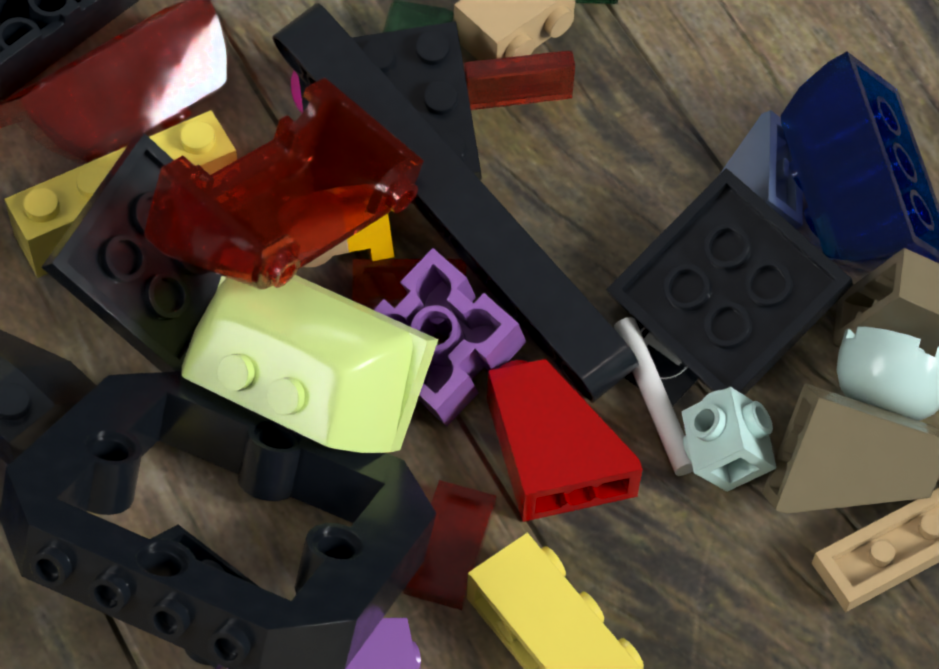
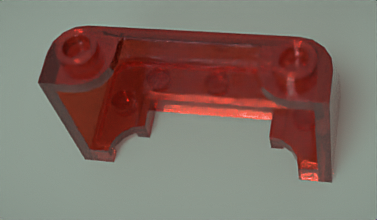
[144,77,424,289]

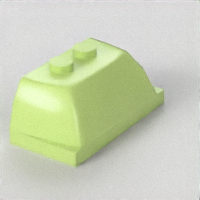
[181,251,439,453]

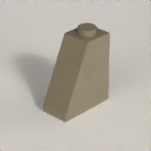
[833,248,939,357]
[762,383,939,514]

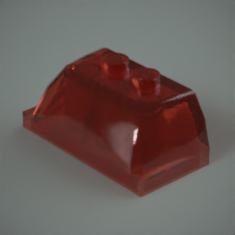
[0,0,226,164]

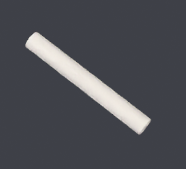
[614,317,693,476]

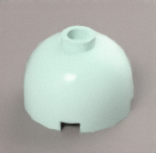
[836,327,939,421]

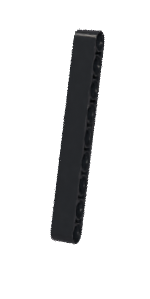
[272,3,639,403]

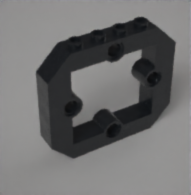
[0,371,437,669]

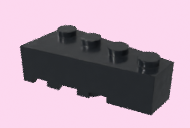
[0,0,139,103]

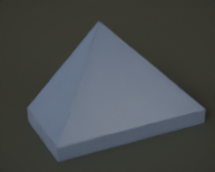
[718,110,804,229]

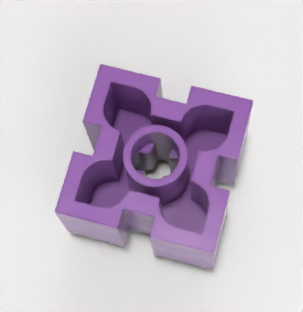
[374,248,526,427]

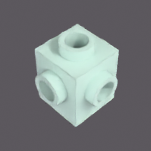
[681,387,777,492]

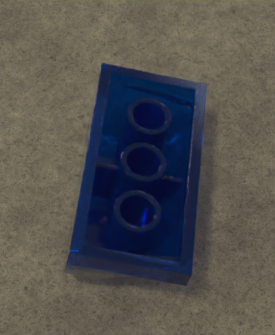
[781,51,939,272]

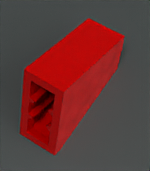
[487,359,643,522]

